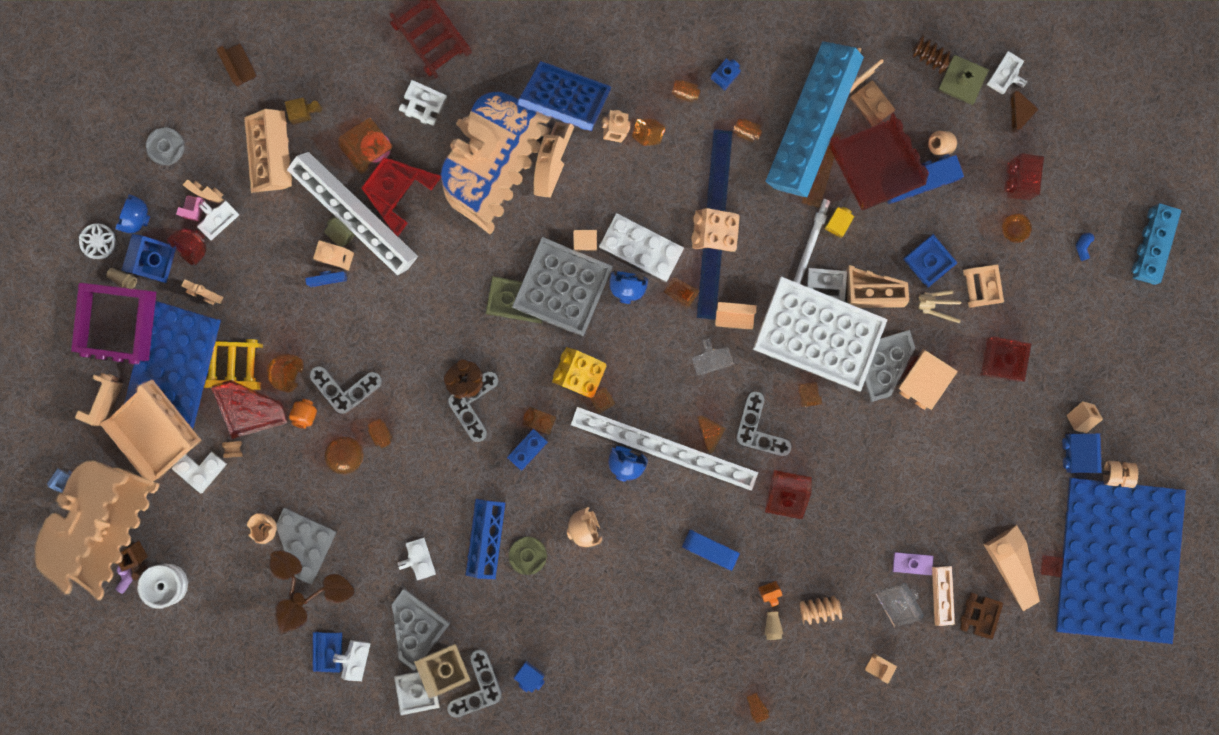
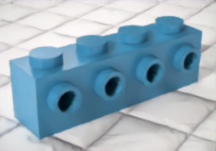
[1132,203,1181,285]

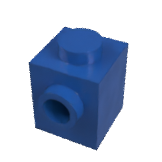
[514,661,545,693]

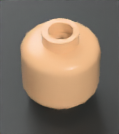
[928,130,957,156]

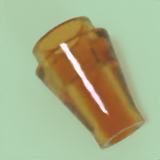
[746,693,770,724]

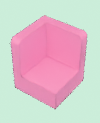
[176,195,206,222]

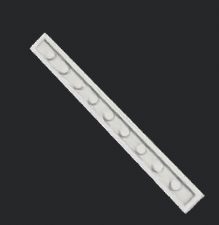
[571,407,758,491]

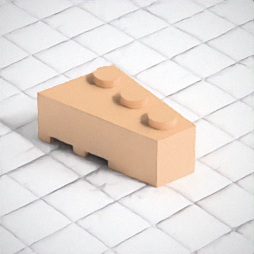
[846,265,909,308]

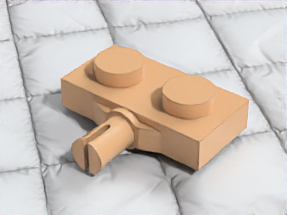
[181,279,223,305]

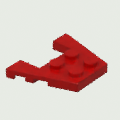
[362,157,441,237]

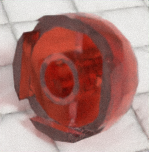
[167,228,207,266]

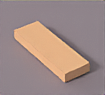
[932,566,955,626]

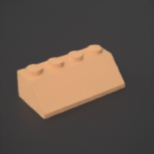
[244,109,292,192]

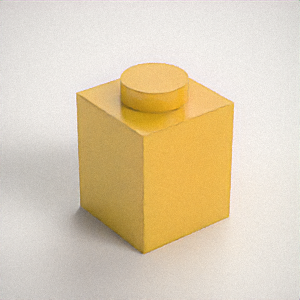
[824,207,855,238]

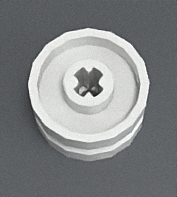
[138,563,188,608]

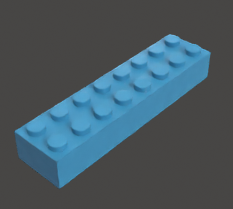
[766,41,864,198]

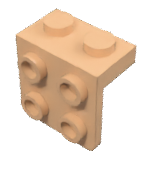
[691,208,739,252]

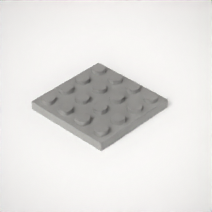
[512,237,613,337]

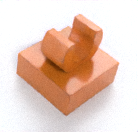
[758,581,783,607]

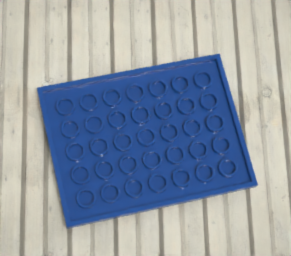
[1056,478,1186,644]

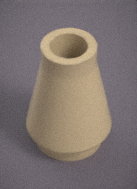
[106,268,137,289]
[764,612,784,640]

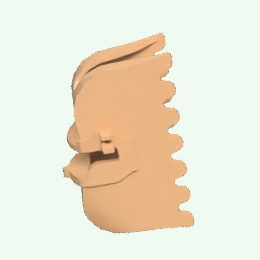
[35,461,159,600]

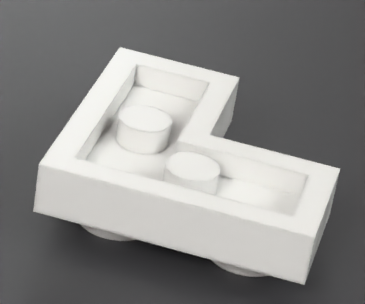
[172,452,227,493]

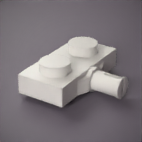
[987,51,1027,95]
[197,200,239,240]
[397,538,436,580]
[333,640,371,681]

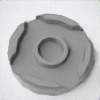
[146,127,184,165]

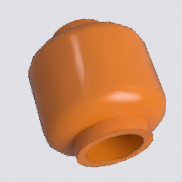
[289,399,317,429]

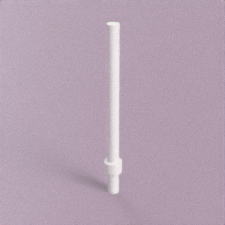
[793,199,830,284]

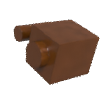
[118,540,148,581]

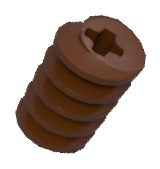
[912,34,954,74]

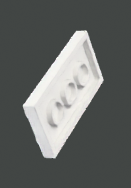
[599,213,684,282]

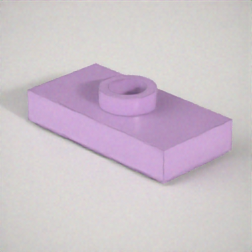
[892,552,933,575]

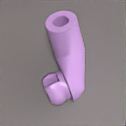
[115,566,133,594]

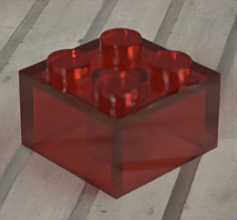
[1004,153,1044,200]
[981,336,1031,383]

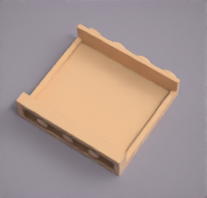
[100,379,201,481]

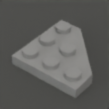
[865,330,915,402]
[276,508,337,585]
[392,588,450,671]

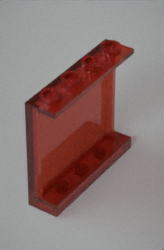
[829,113,929,211]

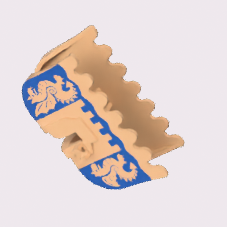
[441,92,552,234]

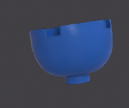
[115,194,151,233]
[609,271,648,304]
[608,446,648,482]

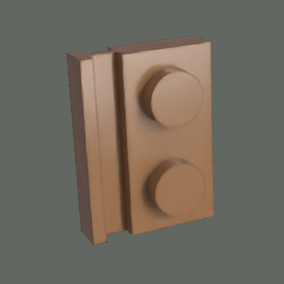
[850,80,895,127]

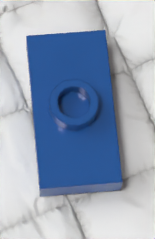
[305,271,347,287]

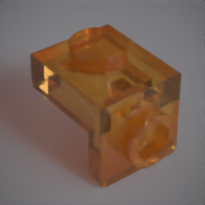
[523,407,556,435]

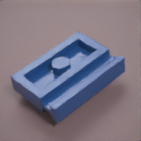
[313,632,342,672]

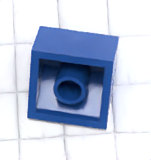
[121,234,177,283]
[1062,434,1101,473]

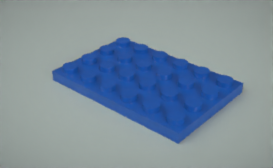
[124,301,221,429]

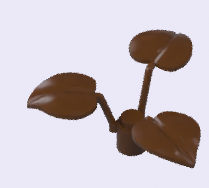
[269,551,355,634]

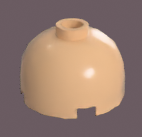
[567,507,602,547]

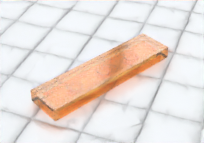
[801,133,841,208]

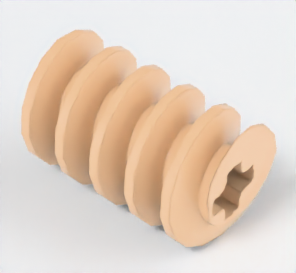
[800,596,842,625]

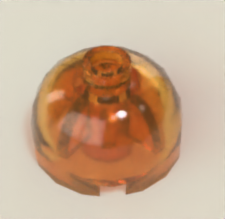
[267,353,304,393]
[324,436,364,475]

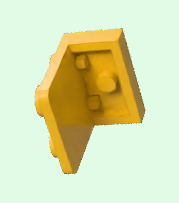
[552,347,606,398]

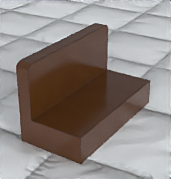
[216,44,257,87]

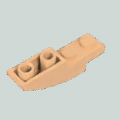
[534,121,574,198]

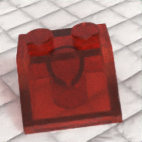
[765,470,812,520]

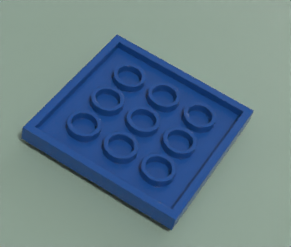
[518,61,611,131]

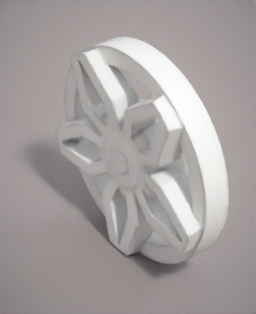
[79,224,116,259]

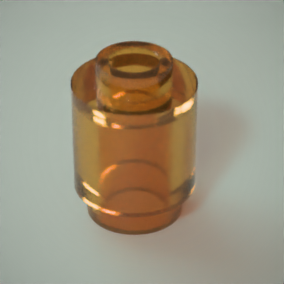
[671,79,701,103]
[733,118,763,143]
[367,419,393,449]

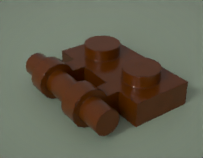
[960,592,1004,640]

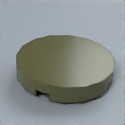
[509,536,547,575]

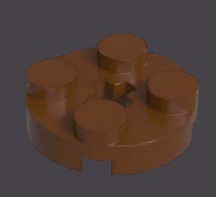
[444,359,483,399]

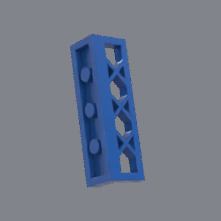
[466,499,505,579]

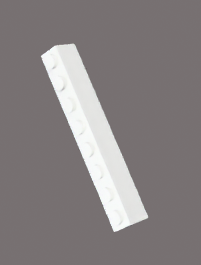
[287,152,418,275]

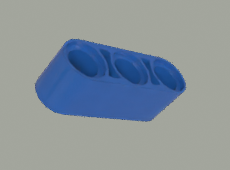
[682,529,740,571]

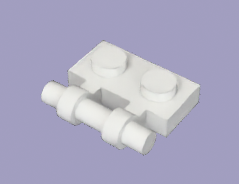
[399,80,447,126]

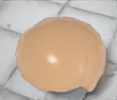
[247,513,277,544]

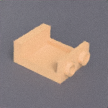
[898,349,958,410]
[75,373,123,426]

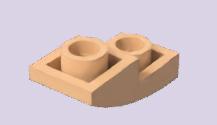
[183,179,225,204]

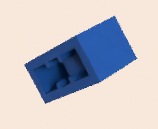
[507,429,548,471]

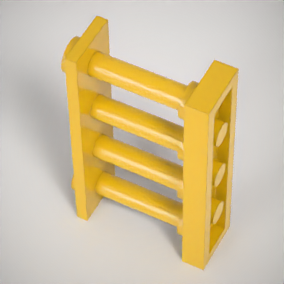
[204,339,263,390]

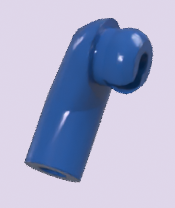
[1076,233,1094,261]

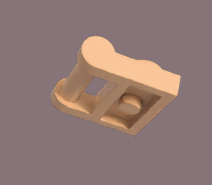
[963,265,1004,308]

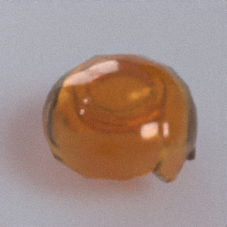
[1002,213,1032,243]

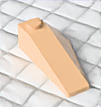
[984,525,1040,611]

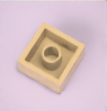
[414,644,470,698]

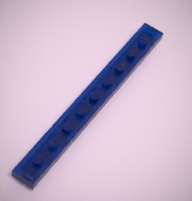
[696,129,733,320]

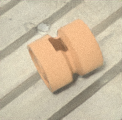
[1103,460,1138,488]

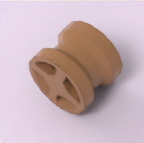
[222,441,243,458]

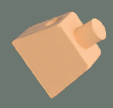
[313,240,354,271]

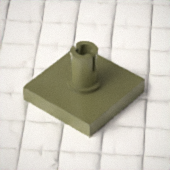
[938,55,989,105]

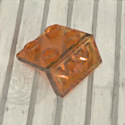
[338,118,392,175]

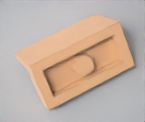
[715,302,757,329]

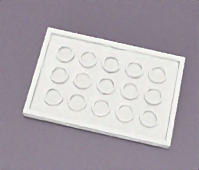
[753,277,887,391]

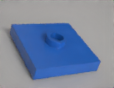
[903,234,957,288]

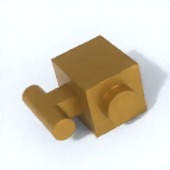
[285,98,323,125]

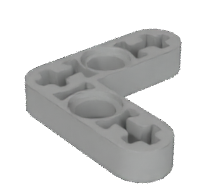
[310,367,382,414]
[449,372,498,442]
[737,392,791,456]
[447,649,502,718]

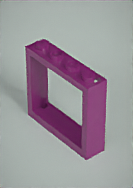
[71,283,156,364]

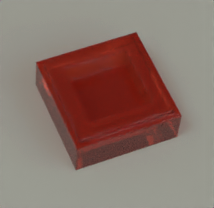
[1041,555,1063,577]

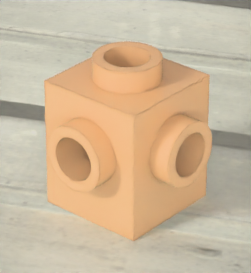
[602,110,630,142]

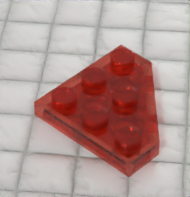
[212,380,288,439]

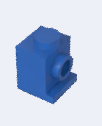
[711,58,741,90]

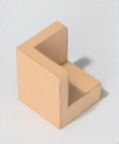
[574,230,597,251]
[1067,401,1103,433]
[865,653,897,684]

